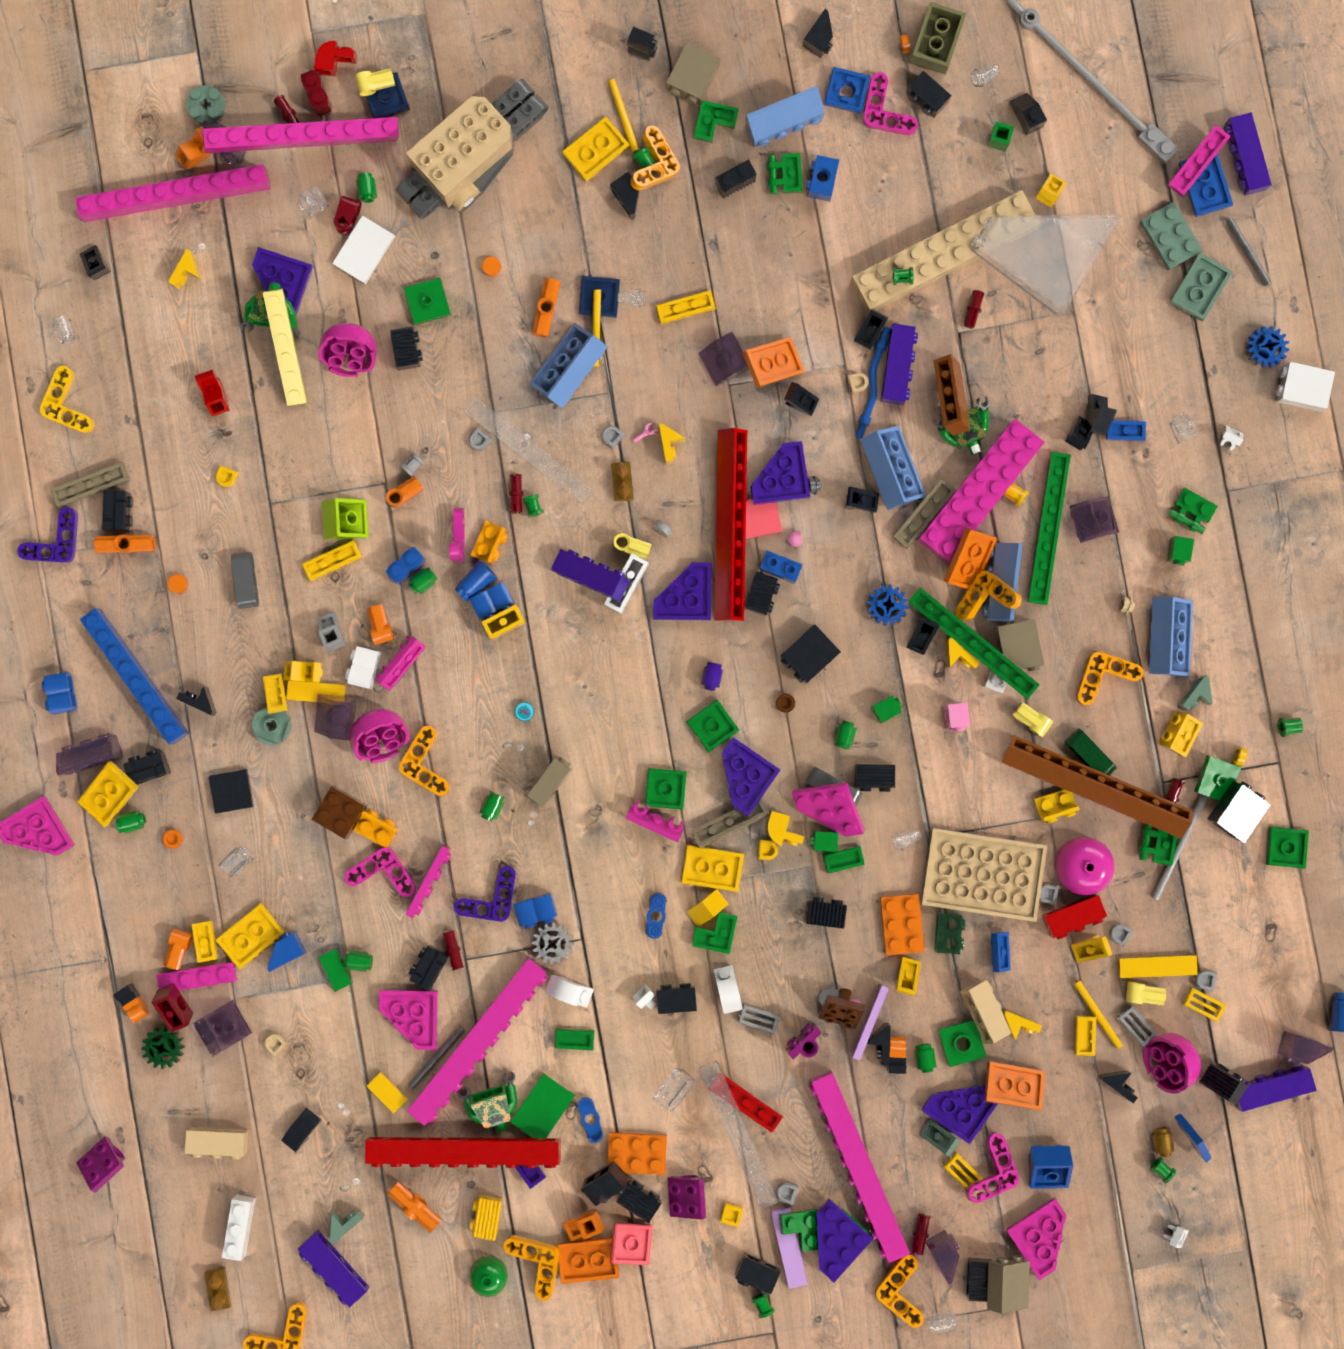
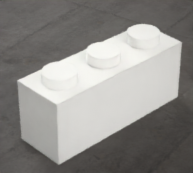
[604,554,649,615]
[222,1195,256,1261]

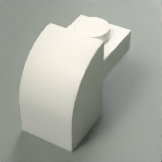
[714,965,743,1014]
[545,975,594,1007]

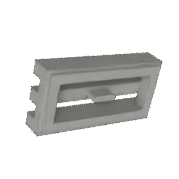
[738,1003,780,1034]
[1116,1005,1158,1047]

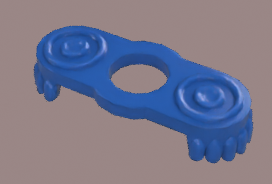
[646,893,667,939]
[577,1097,603,1143]

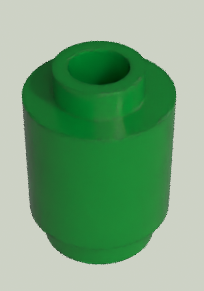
[356,173,377,203]
[409,567,438,594]
[834,720,857,750]
[479,791,504,822]
[115,810,146,834]
[344,951,373,972]
[915,1043,937,1073]

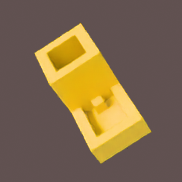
[283,661,323,683]
[767,811,804,846]

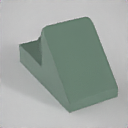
[1178,675,1213,711]
[919,1118,960,1156]
[330,1210,365,1245]

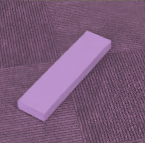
[851,984,889,1060]
[771,1207,808,1289]

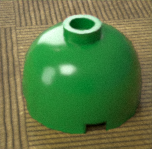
[469,1256,508,1297]

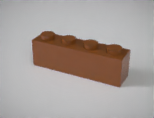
[933,354,971,436]

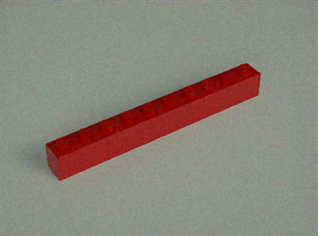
[714,428,748,622]
[365,1137,561,1168]

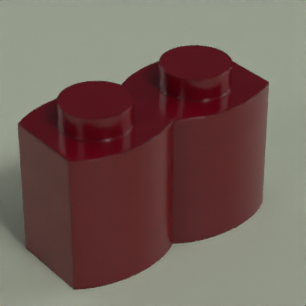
[301,69,332,116]

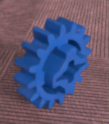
[1246,326,1289,368]
[867,584,909,626]

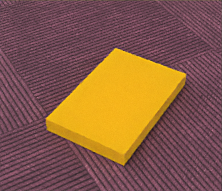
[562,116,630,182]
[77,761,139,828]
[681,845,744,892]
[216,903,286,970]

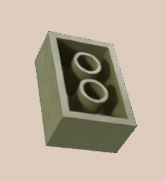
[910,2,966,75]

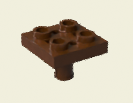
[818,988,865,1029]

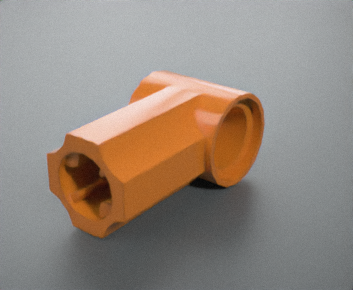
[386,476,424,509]
[366,604,394,645]
[163,928,193,970]

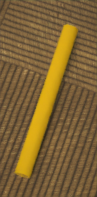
[608,79,639,153]
[592,290,601,367]
[1074,980,1123,1049]

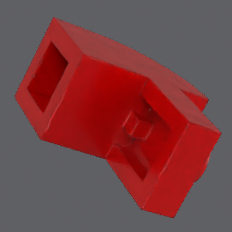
[314,40,357,77]
[195,369,230,417]

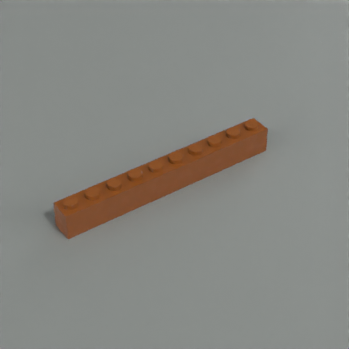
[1001,735,1194,839]

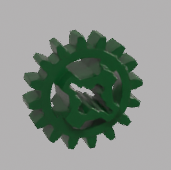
[141,1026,185,1069]

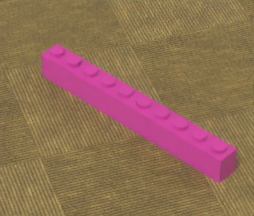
[202,117,399,153]
[75,164,271,222]
[407,957,548,1126]
[809,1070,910,1263]

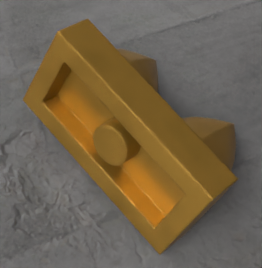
[611,461,634,502]
[204,1267,231,1311]

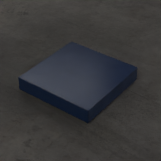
[366,72,410,118]
[579,276,620,318]

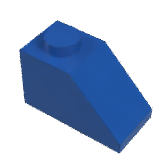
[267,931,307,972]

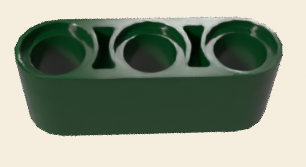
[1064,728,1117,775]

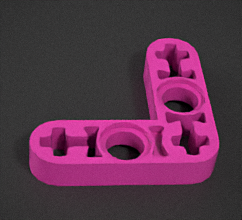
[863,72,918,136]
[449,508,465,563]
[344,847,416,897]
[965,1133,1019,1203]

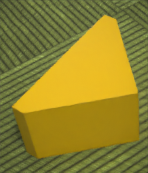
[686,889,728,927]

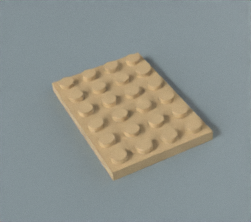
[921,828,1047,922]

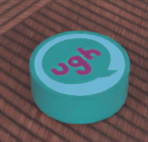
[515,702,535,721]

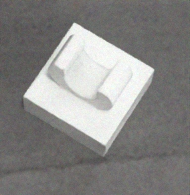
[1220,425,1243,451]
[984,670,1007,694]
[632,984,656,1009]
[1164,1225,1189,1248]

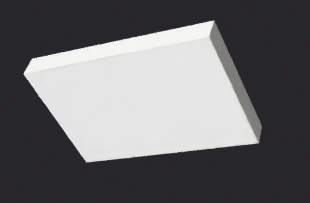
[332,216,395,285]

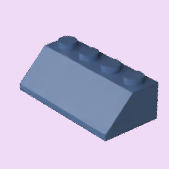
[745,86,825,147]
[529,322,608,408]
[860,426,926,510]
[982,543,1022,623]
[1149,597,1193,677]

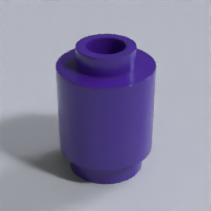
[701,662,723,691]

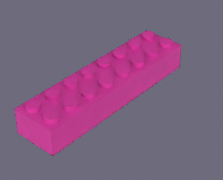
[917,418,1045,564]

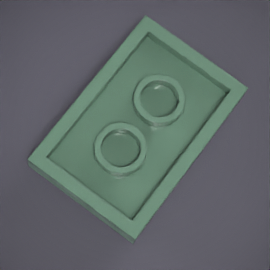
[1140,202,1203,271]
[1169,253,1233,322]

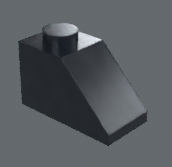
[802,9,833,58]
[1010,93,1047,135]
[610,172,640,220]

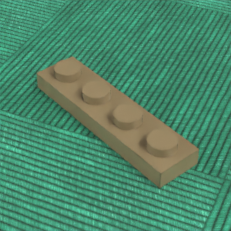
[50,462,131,508]
[892,478,956,549]
[691,799,769,848]

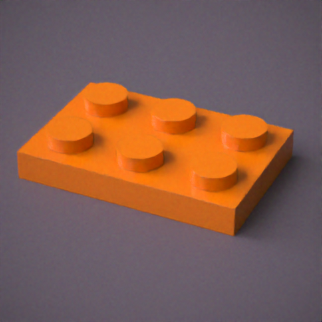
[742,337,805,388]
[944,528,998,589]
[880,894,925,955]
[984,1062,1045,1111]
[607,1132,667,1175]
[557,1237,619,1284]

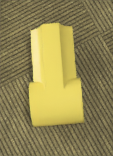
[355,68,395,96]
[613,533,652,560]
[1012,702,1053,738]
[1125,982,1166,1005]

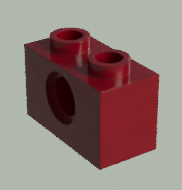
[151,983,193,1033]

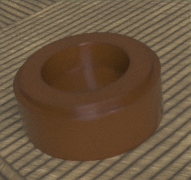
[776,693,795,713]

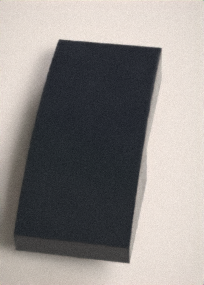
[281,1107,321,1153]

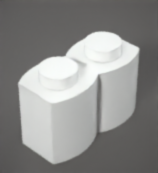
[345,646,381,690]

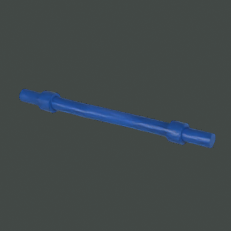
[855,327,891,439]

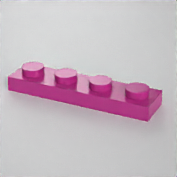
[1167,125,1231,197]
[405,845,452,918]
[156,962,237,990]

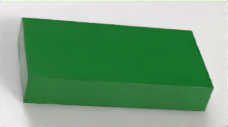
[823,846,865,874]
[318,948,353,992]
[555,1028,595,1051]

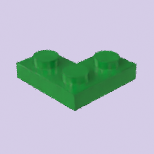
[694,100,739,143]
[692,912,738,954]
[779,1209,818,1252]

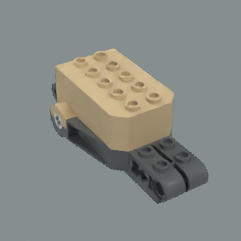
[396,79,549,220]

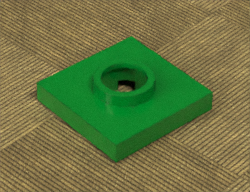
[938,1019,986,1067]

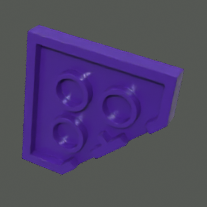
[252,247,313,316]
[750,441,810,505]
[653,562,711,621]
[722,737,780,817]
[921,1084,998,1144]
[816,1198,873,1283]

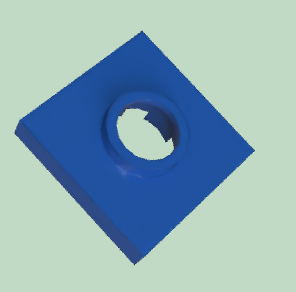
[824,67,870,114]

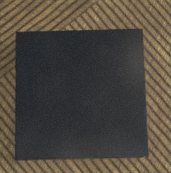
[209,769,254,814]

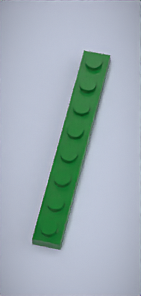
[1027,452,1071,606]
[908,587,1040,700]

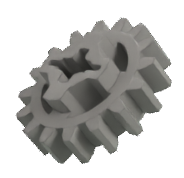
[532,922,574,965]

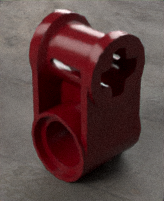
[334,195,362,235]

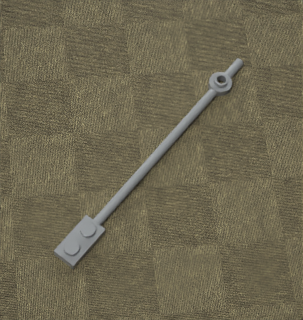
[1007,0,1179,164]

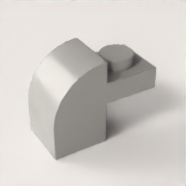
[316,612,347,652]

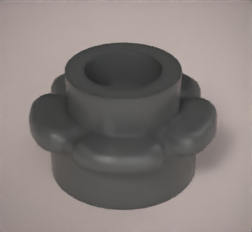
[808,476,821,495]

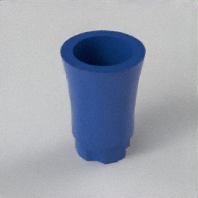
[455,559,498,601]
[1328,992,1344,1032]

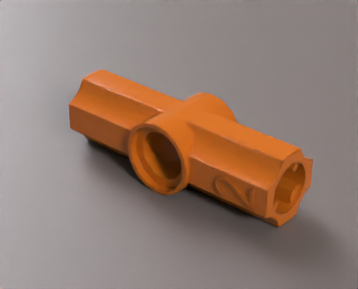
[532,278,561,338]
[94,534,156,554]
[387,1181,442,1233]

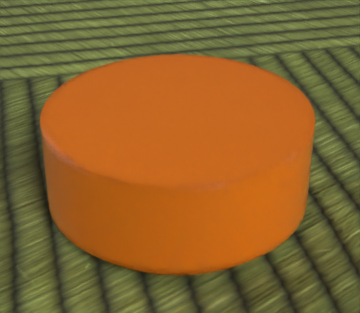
[900,34,911,54]
[482,257,502,277]
[168,574,188,594]
[163,829,183,849]

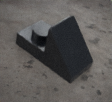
[80,245,111,280]
[854,308,888,350]
[784,382,819,416]
[1087,394,1117,435]
[1065,416,1093,450]
[846,487,879,513]
[907,616,940,655]
[176,686,217,716]
[867,1023,891,1065]
[1098,1070,1138,1104]

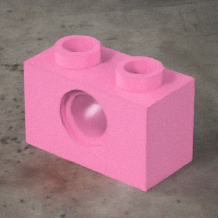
[943,703,970,732]

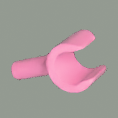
[633,423,659,443]

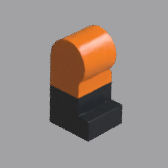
[113,983,149,1023]
[887,1036,907,1074]

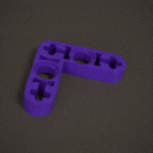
[17,507,78,563]
[454,866,516,922]

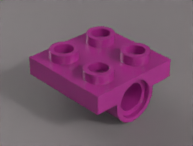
[786,1023,822,1059]
[76,1136,125,1193]
[668,1175,706,1220]

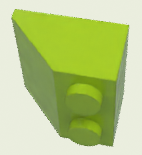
[322,498,369,540]

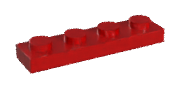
[708,1071,783,1133]

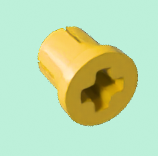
[1004,483,1029,508]

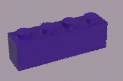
[1224,112,1272,196]
[881,323,918,405]
[550,549,630,602]
[1236,1064,1317,1112]
[297,1229,370,1308]

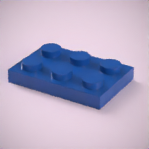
[1179,154,1233,217]

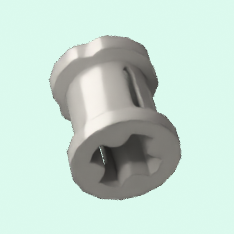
[400,452,425,477]

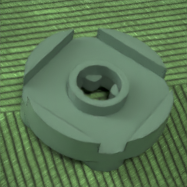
[186,85,226,125]
[252,707,292,745]

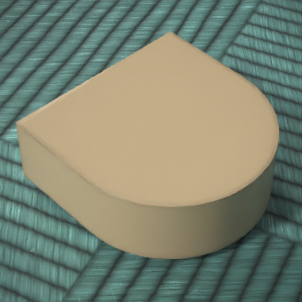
[847,372,869,395]
[264,1033,289,1057]

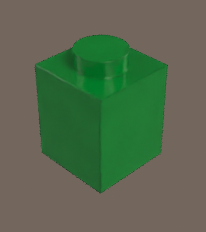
[988,121,1014,152]
[1167,536,1194,566]
[871,695,903,724]
[810,831,838,852]

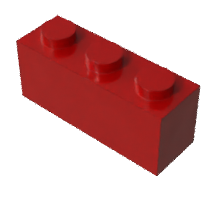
[1042,894,1108,940]

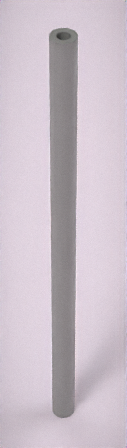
[1152,759,1220,900]

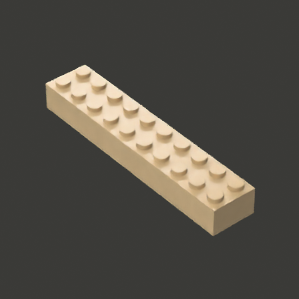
[851,190,1040,314]

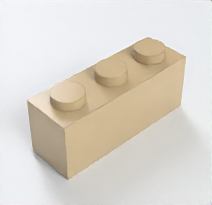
[960,980,1012,1044]
[185,1127,248,1160]

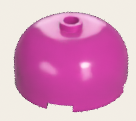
[318,323,377,377]
[349,709,410,763]
[1054,837,1115,895]
[1143,1033,1201,1094]

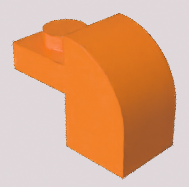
[175,127,212,170]
[563,1209,605,1241]

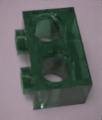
[934,913,965,954]

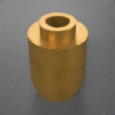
[1152,1127,1175,1157]

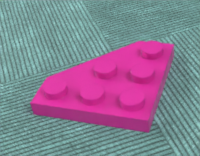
[792,782,865,837]
[0,796,75,856]
[379,990,438,1050]
[1006,1198,1066,1281]

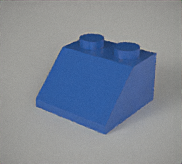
[1029,1145,1073,1189]

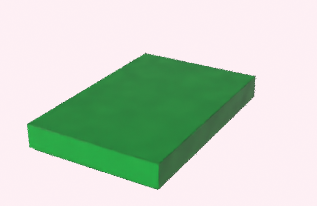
[511,1073,575,1138]

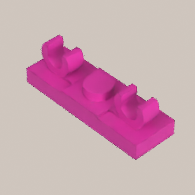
[375,636,426,691]
[625,800,684,843]

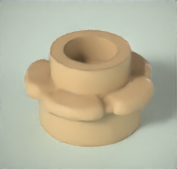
[1119,597,1135,615]

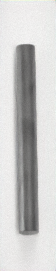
[1226,218,1271,286]
[408,1026,465,1089]

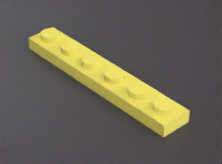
[263,289,307,406]

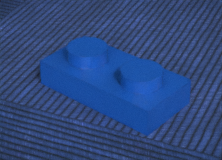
[1106,420,1146,442]
[991,932,1011,972]

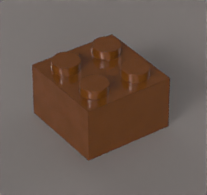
[311,786,368,839]

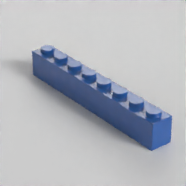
[80,608,189,744]

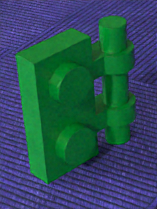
[766,153,803,195]
[1169,487,1218,534]
[1138,823,1177,866]

